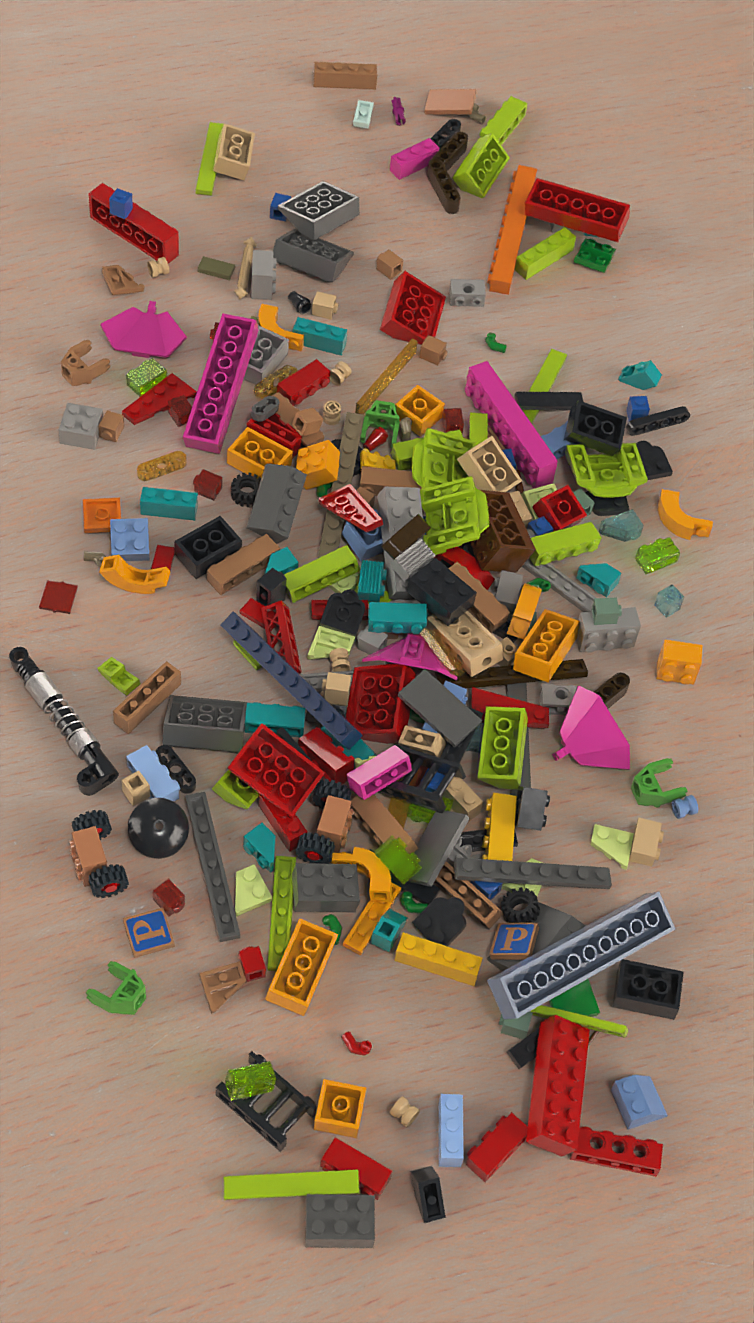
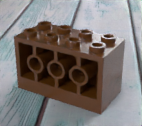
[469,490,536,573]

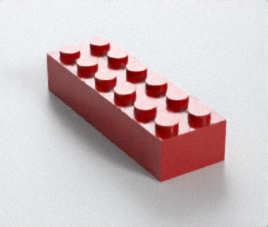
[525,178,630,243]
[89,183,179,264]
[526,1015,590,1157]

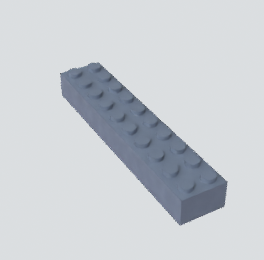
[487,891,675,1020]

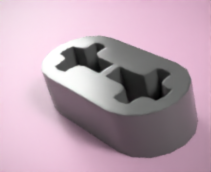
[251,396,280,422]

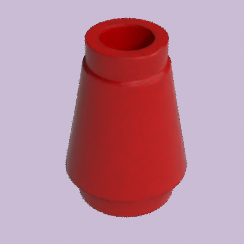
[363,427,389,452]

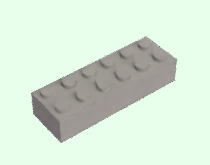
[377,487,424,600]

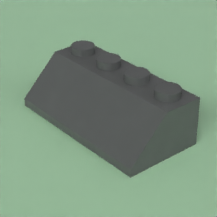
[246,463,307,544]

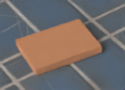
[425,89,477,114]

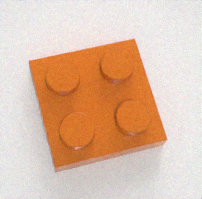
[83,498,121,533]

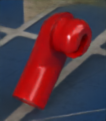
[341,1031,372,1056]

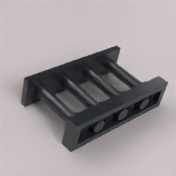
[378,744,466,813]
[216,1051,316,1152]

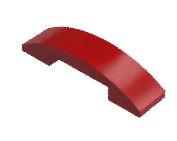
[434,546,495,591]

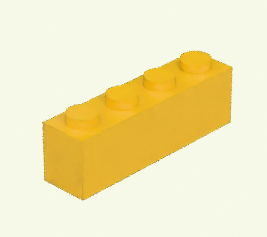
[482,792,517,861]
[395,932,483,986]

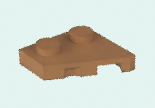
[102,265,144,295]
[199,961,246,1014]

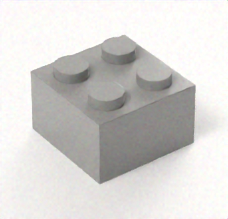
[251,250,277,300]
[59,403,103,450]

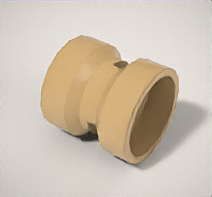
[147,257,169,278]
[330,361,352,386]
[323,400,341,425]
[329,648,351,672]
[390,1097,420,1128]

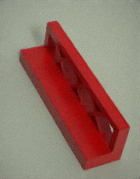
[261,600,302,674]

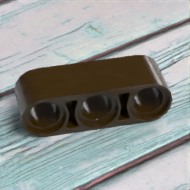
[381,514,431,560]
[594,672,630,709]

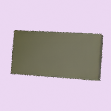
[198,256,235,280]

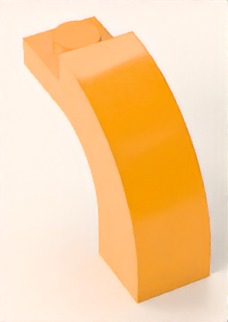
[258,303,304,352]
[658,489,713,540]
[99,555,170,594]
[507,583,542,640]
[332,847,392,902]

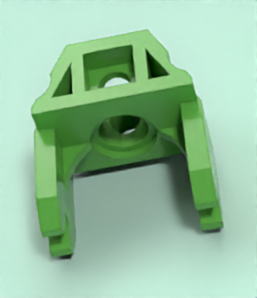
[360,400,400,448]
[631,758,688,808]
[86,961,146,1015]

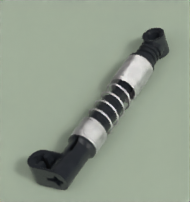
[9,647,119,796]

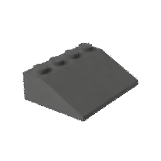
[278,181,360,240]
[273,229,354,282]
[162,695,248,752]
[487,902,586,971]

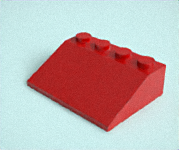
[380,271,446,345]
[346,664,416,744]
[227,723,325,818]

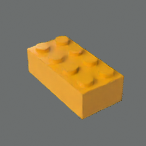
[513,609,580,683]
[265,918,338,1016]

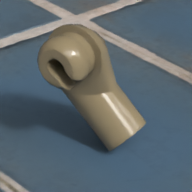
[469,103,486,124]
[400,417,412,442]
[84,551,106,568]

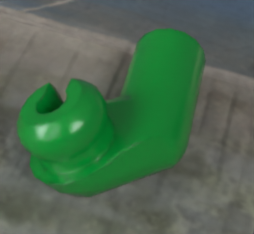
[485,332,507,353]
[316,482,333,498]
[522,578,551,592]
[400,892,428,913]
[323,914,342,945]

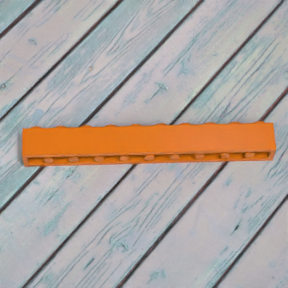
[487,165,538,295]

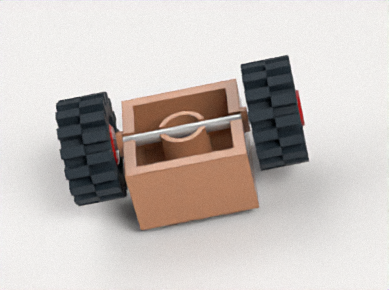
[296,779,354,864]
[69,810,129,898]

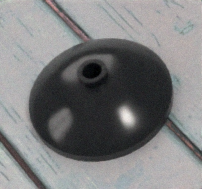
[127,798,189,859]

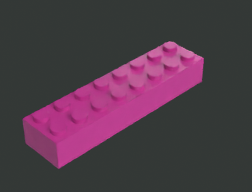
[183,313,259,454]
[465,361,558,489]

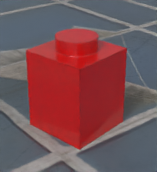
[238,946,266,982]

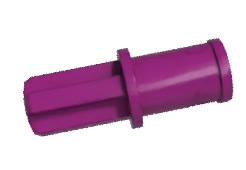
[391,97,406,126]

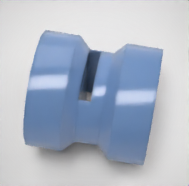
[672,795,698,819]

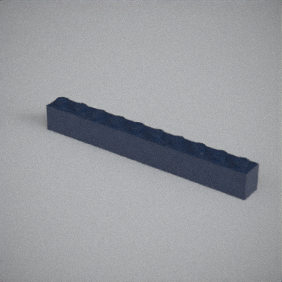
[221,611,363,750]

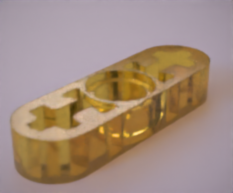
[254,365,298,399]
[137,451,187,481]

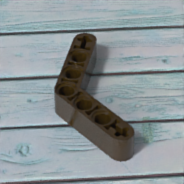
[427,132,468,214]

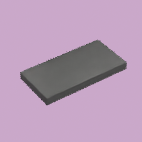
[398,669,482,748]
[399,810,470,887]

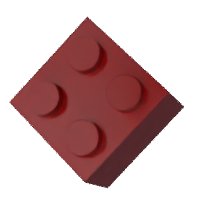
[532,485,587,532]

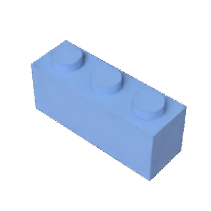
[126,745,180,802]
[438,1094,463,1168]

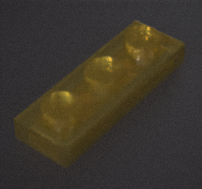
[420,628,465,677]

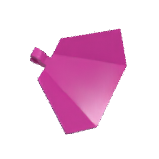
[100,301,187,358]
[362,633,457,680]
[552,686,630,770]

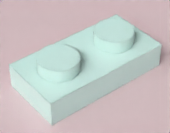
[353,100,374,129]

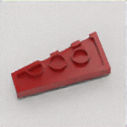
[122,373,197,425]
[318,484,384,532]
[471,687,549,728]

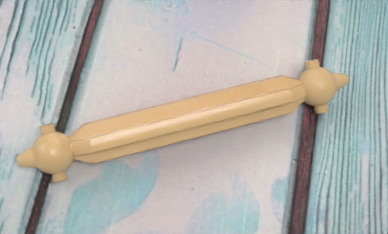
[234,237,257,300]

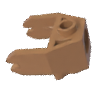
[61,340,111,386]

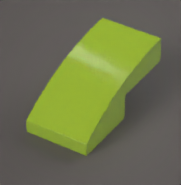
[97,657,140,696]

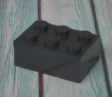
[564,400,627,456]
[174,516,242,579]
[407,558,477,626]
[612,959,684,1020]

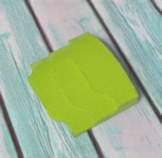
[412,428,476,489]
[565,443,648,497]
[420,476,489,555]

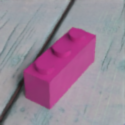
[390,138,439,180]
[347,745,412,800]

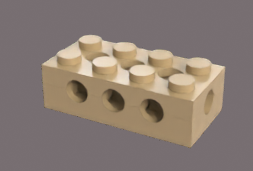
[427,611,503,677]

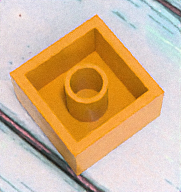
[395,385,445,437]
[296,440,340,490]
[656,640,702,685]
[314,1079,366,1138]

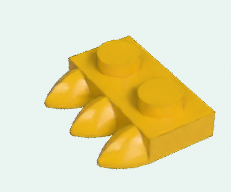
[360,448,396,470]

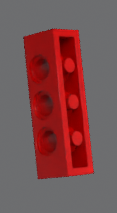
[570,1126,663,1177]

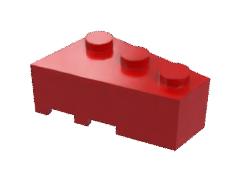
[246,412,302,459]
[298,727,355,785]

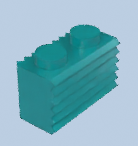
[357,560,387,602]

